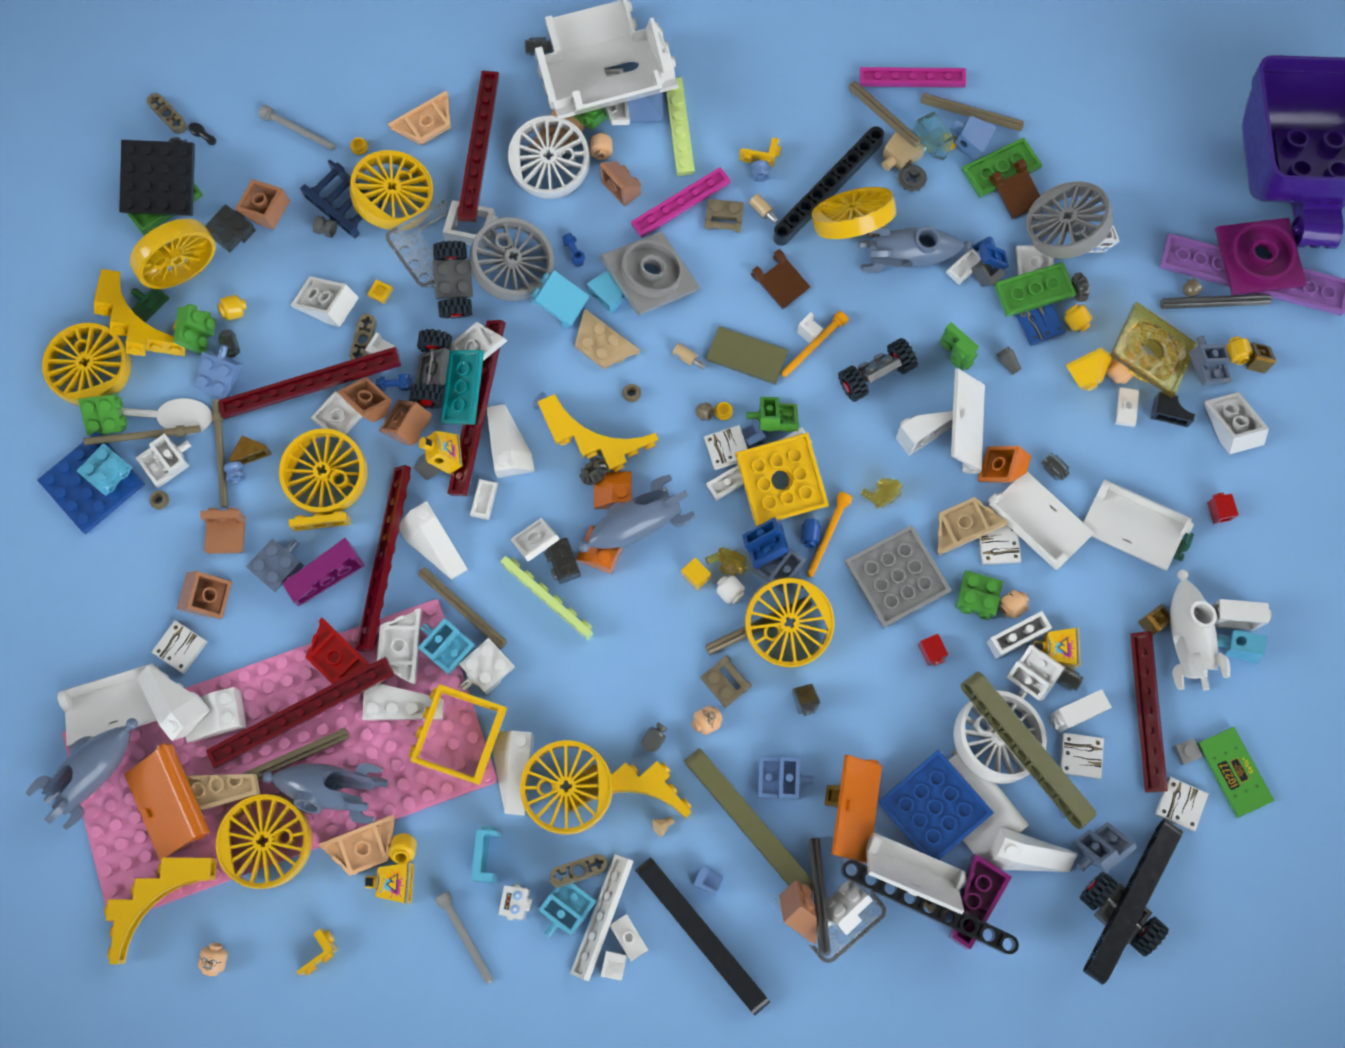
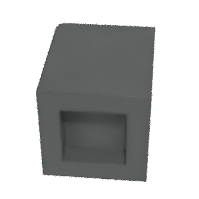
[971,260,1005,287]
[414,454,442,480]

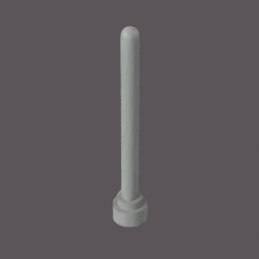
[259,105,335,150]
[435,891,493,984]

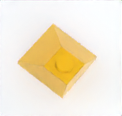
[1066,348,1112,391]

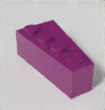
[282,537,365,607]
[948,854,1012,950]

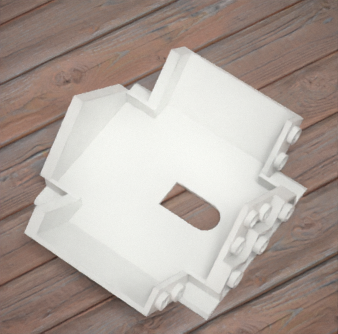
[534,0,679,120]

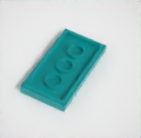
[440,350,484,425]

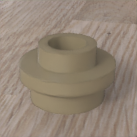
[622,384,641,402]
[149,491,169,510]

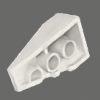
[487,404,535,478]
[399,501,468,580]
[137,664,210,741]
[492,731,534,816]
[986,827,1078,872]

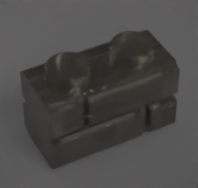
[544,537,581,584]

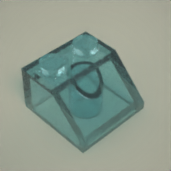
[913,111,954,160]

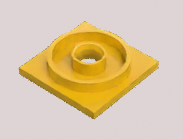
[735,432,829,527]

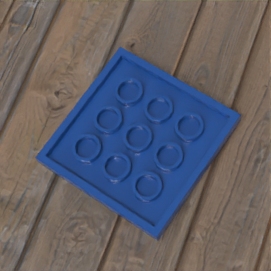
[37,432,145,534]
[878,749,994,860]

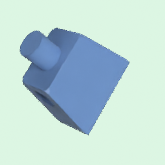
[950,116,996,160]

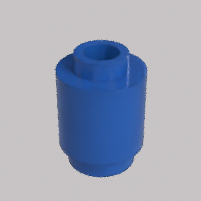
[800,518,821,548]

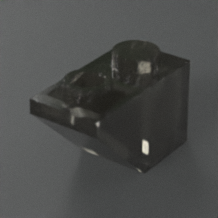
[792,683,820,716]

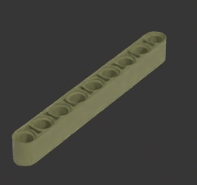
[961,672,1096,829]
[684,748,813,892]

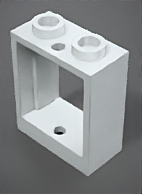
[443,200,498,249]
[1212,599,1271,631]
[1050,689,1112,733]

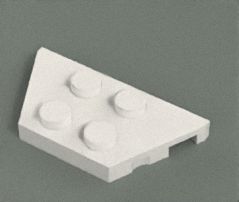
[451,322,507,361]
[377,609,422,685]

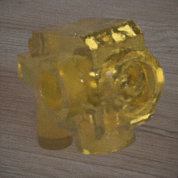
[861,478,903,509]
[705,547,748,576]

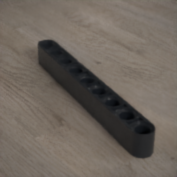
[773,126,884,246]
[1083,819,1183,985]
[635,857,770,1016]
[841,860,1019,954]

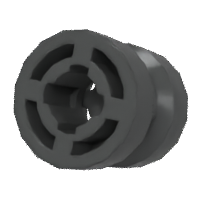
[313,216,337,238]

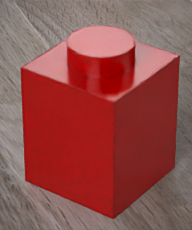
[1207,492,1239,524]
[918,634,949,666]

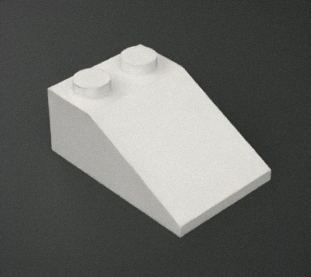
[291,276,359,327]
[1204,392,1269,454]
[895,411,953,456]
[186,687,247,743]

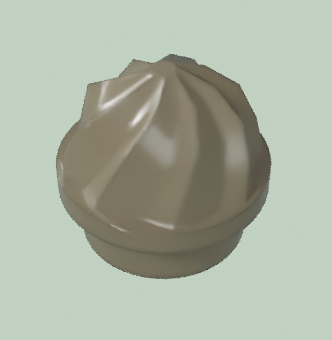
[1183,277,1203,297]
[695,402,715,421]

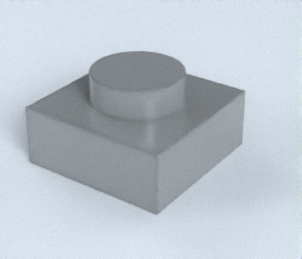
[1173,739,1202,765]

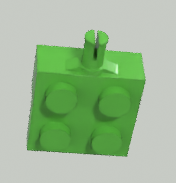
[747,397,799,432]

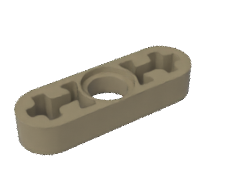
[147,93,187,134]
[349,314,377,360]
[549,854,607,888]

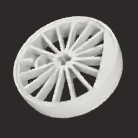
[508,116,590,199]
[953,691,1047,784]

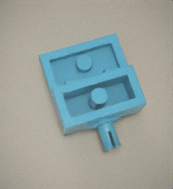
[418,618,476,676]
[538,880,597,938]

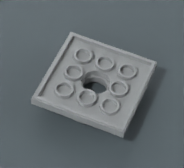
[600,231,700,316]

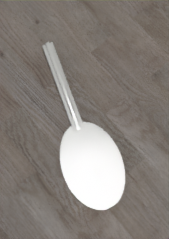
[122,398,212,435]

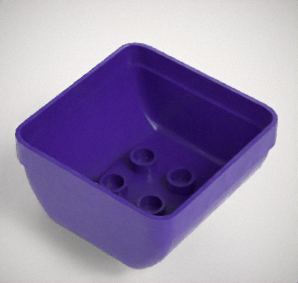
[1242,55,1345,249]

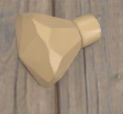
[651,816,674,837]

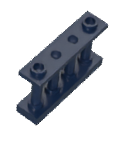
[300,160,385,239]

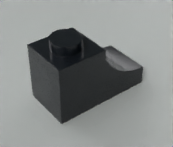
[1150,391,1195,427]

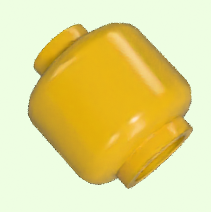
[217,295,247,321]
[1064,304,1093,332]
[1226,336,1254,365]
[389,833,417,864]

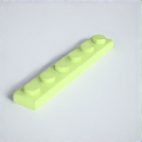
[666,78,695,176]
[500,556,593,640]

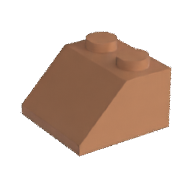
[600,161,641,207]
[235,179,290,230]
[337,377,392,422]
[379,400,432,446]
[177,571,232,619]
[779,880,817,944]

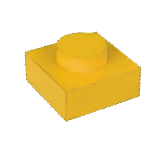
[367,279,393,304]

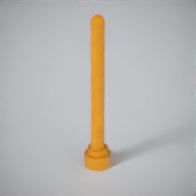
[781,310,849,377]
[807,492,853,577]

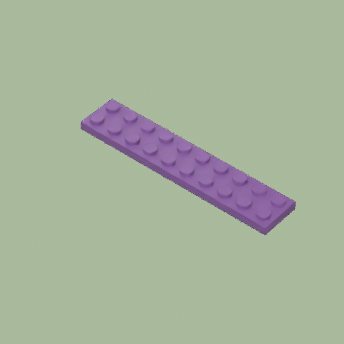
[1159,233,1345,316]

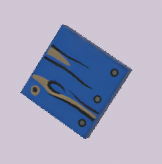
[1016,304,1066,346]

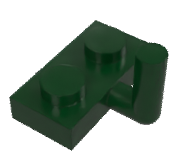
[131,288,170,323]

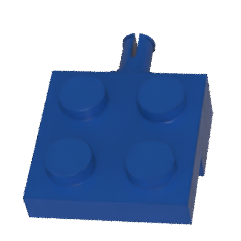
[742,517,789,569]

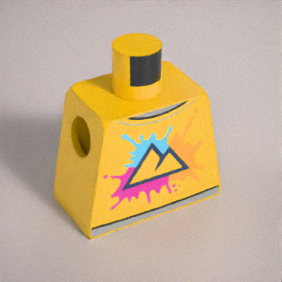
[419,431,462,474]
[1033,628,1081,669]
[365,863,415,904]

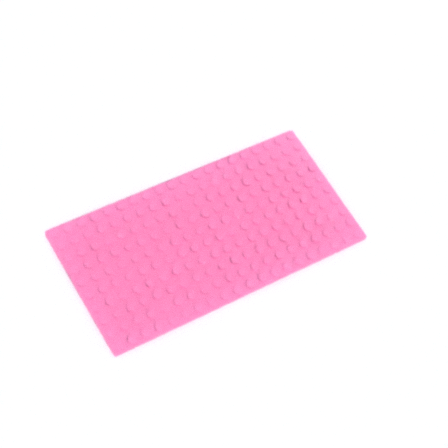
[63,599,498,923]

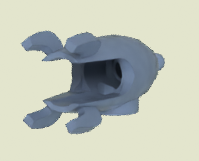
[858,225,973,273]
[578,474,695,552]
[26,718,138,830]
[262,763,388,823]

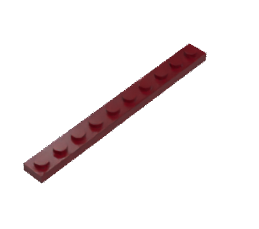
[457,71,500,222]
[447,320,506,496]
[219,347,401,419]
[355,465,411,652]
[206,657,395,768]

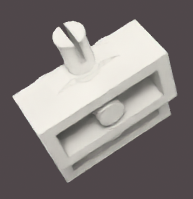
[136,433,192,488]
[459,638,515,695]
[1006,645,1065,701]
[826,880,873,935]

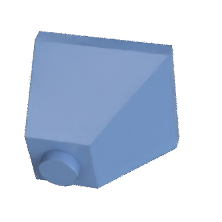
[627,92,663,123]

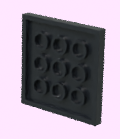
[119,140,195,216]

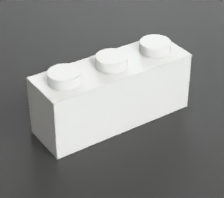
[986,611,1052,659]

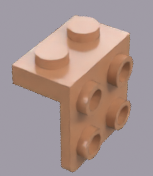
[200,508,246,554]

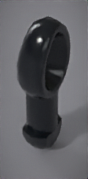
[189,123,216,145]

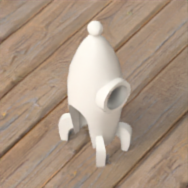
[1170,570,1231,691]

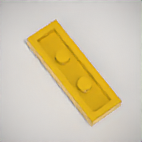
[289,511,351,532]

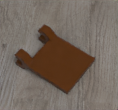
[989,158,1040,219]
[750,249,811,309]

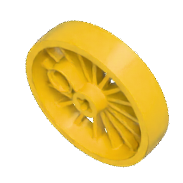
[350,150,433,230]
[812,187,896,239]
[130,219,216,289]
[42,323,132,406]
[279,429,368,515]
[744,577,835,667]
[520,740,613,835]
[216,794,313,889]

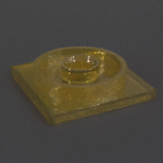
[1110,302,1197,398]

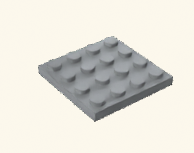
[845,525,952,629]

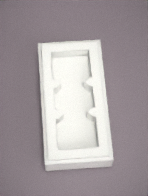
[946,248,981,285]
[1115,387,1139,427]
[470,479,498,520]
[610,914,648,961]

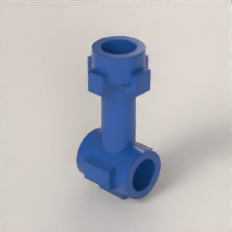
[562,233,585,267]
[376,374,412,391]

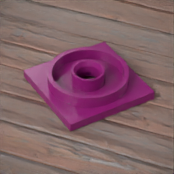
[1215,218,1307,295]

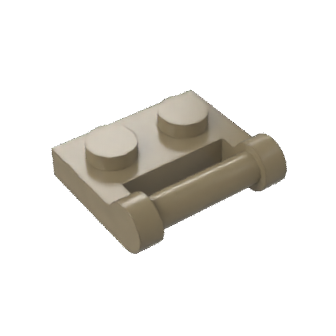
[705,199,744,233]
[700,655,753,708]

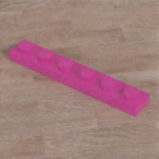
[859,67,966,87]
[631,167,730,238]

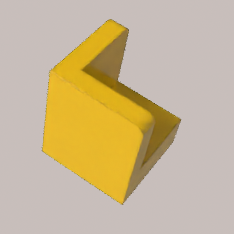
[681,558,711,591]

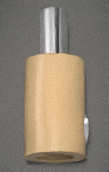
[749,194,779,224]
[672,343,706,370]

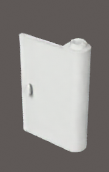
[951,369,985,474]
[988,471,1094,571]
[1083,479,1194,571]
[57,663,159,748]
[949,749,1029,859]
[866,832,967,914]

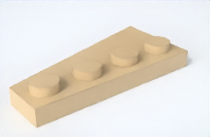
[187,774,261,811]

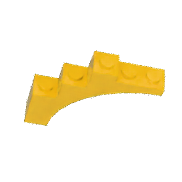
[94,269,186,356]
[538,394,659,472]
[559,761,692,819]
[104,857,217,964]

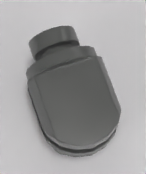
[641,722,668,752]

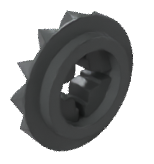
[898,165,927,193]
[1071,272,1090,302]
[579,457,607,485]

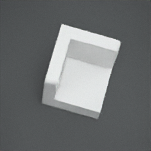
[797,312,824,344]
[365,332,395,355]
[601,951,627,980]

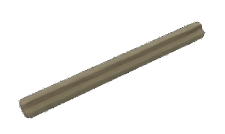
[849,81,921,148]
[921,93,1024,131]
[418,567,507,649]
[705,596,812,655]
[242,728,350,779]

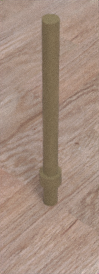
[212,399,228,508]
[83,425,201,445]

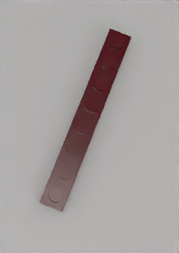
[1130,631,1168,793]

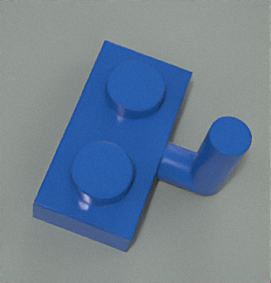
[973,236,1009,270]

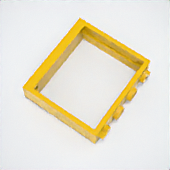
[408,684,507,786]

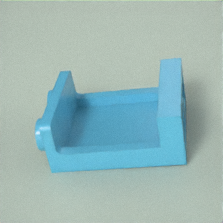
[530,270,589,329]
[471,826,502,883]

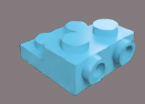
[77,443,132,496]

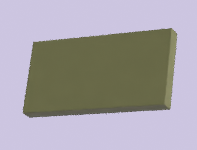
[706,326,788,385]

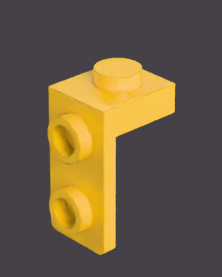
[739,137,781,166]
[296,929,338,976]

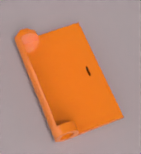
[124,743,210,861]
[831,755,882,864]

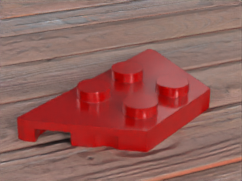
[305,617,370,684]

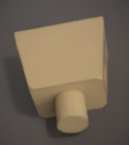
[881,132,925,171]

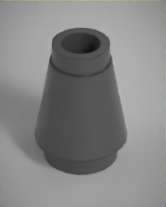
[996,346,1022,375]

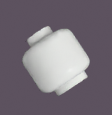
[716,576,745,605]

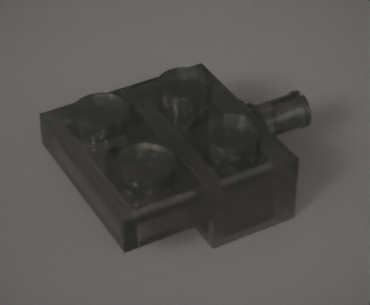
[205,204,256,253]

